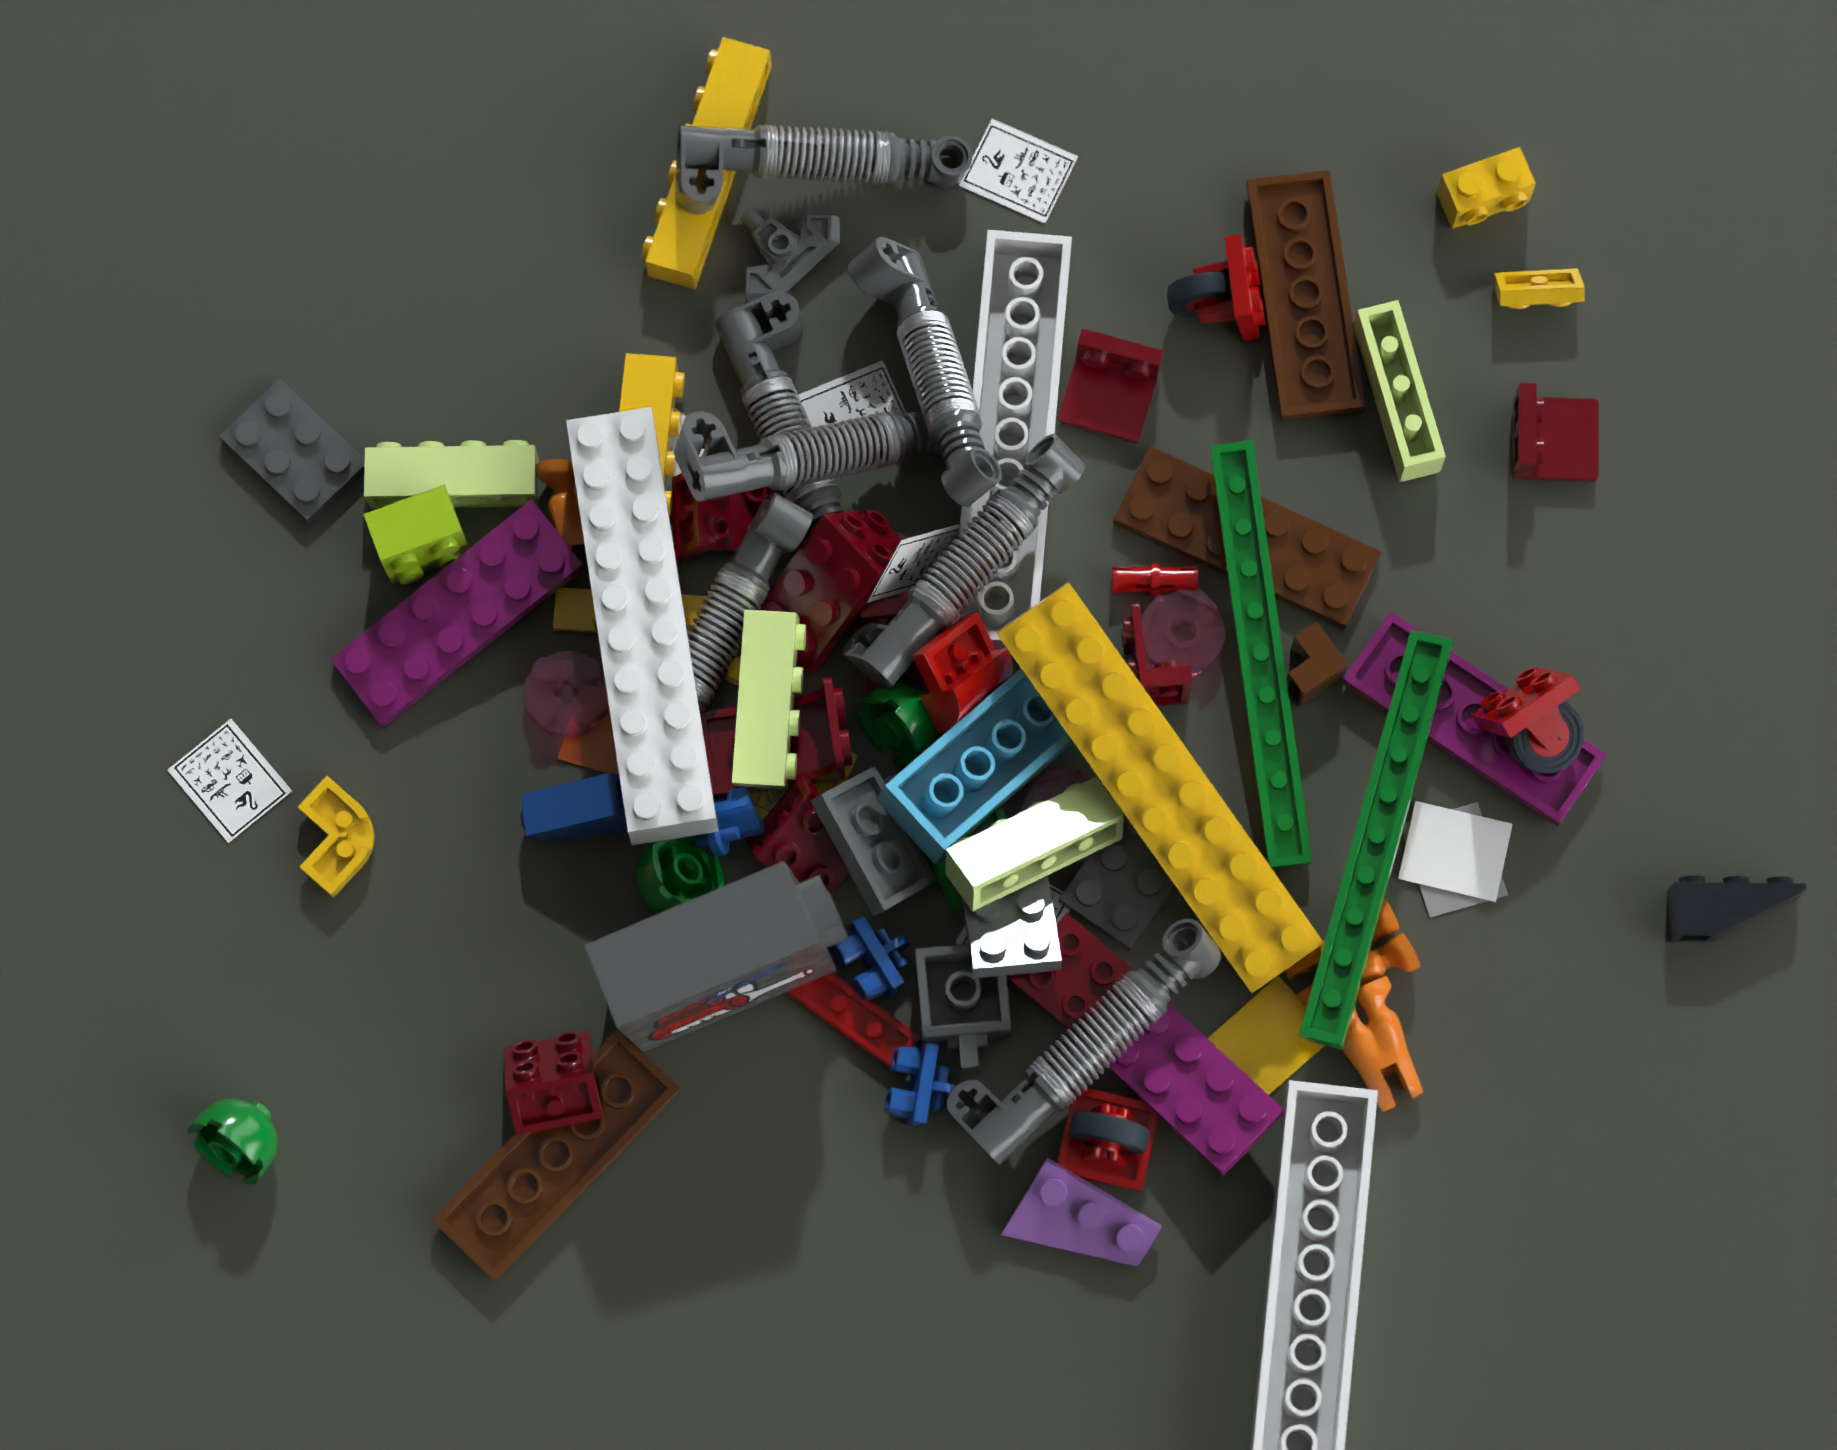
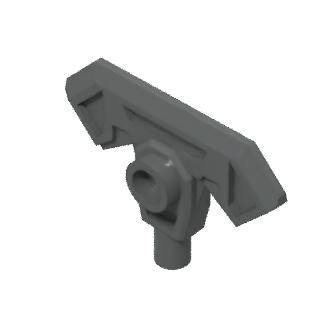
[741,208,840,302]

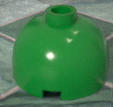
[857,680,941,768]
[635,835,724,914]
[187,1098,278,1185]

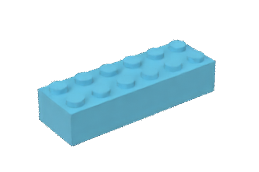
[876,669,1074,864]

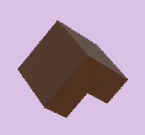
[1287,621,1348,707]

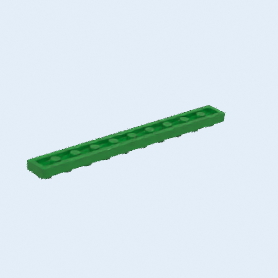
[1210,440,1312,869]
[1299,630,1453,1050]

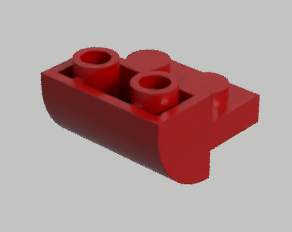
[912,612,1013,733]

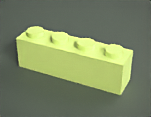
[1354,300,1446,482]
[364,440,539,509]
[732,609,806,790]
[946,777,1124,912]

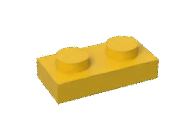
[1494,269,1585,309]

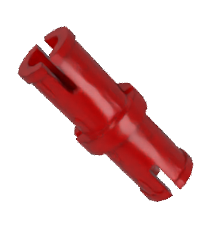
[1112,563,1198,597]

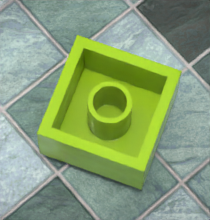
[363,484,469,584]

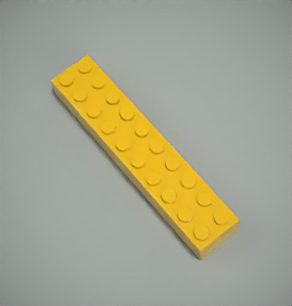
[997,582,1324,993]

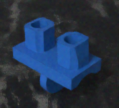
[695,786,764,856]
[832,916,910,1002]
[884,1043,956,1127]

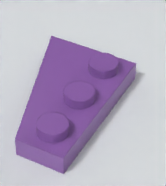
[1001,1157,1161,1267]

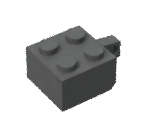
[915,944,1011,1072]

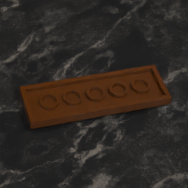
[1246,170,1366,421]
[1113,446,1382,630]
[431,1029,681,1283]

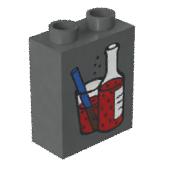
[584,861,849,1052]

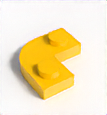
[298,776,374,898]

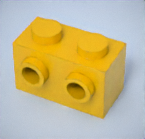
[1436,147,1536,229]

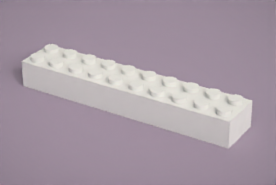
[954,230,1072,655]
[566,407,719,845]
[1250,1080,1378,1450]

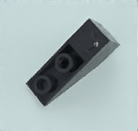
[1667,875,1806,942]

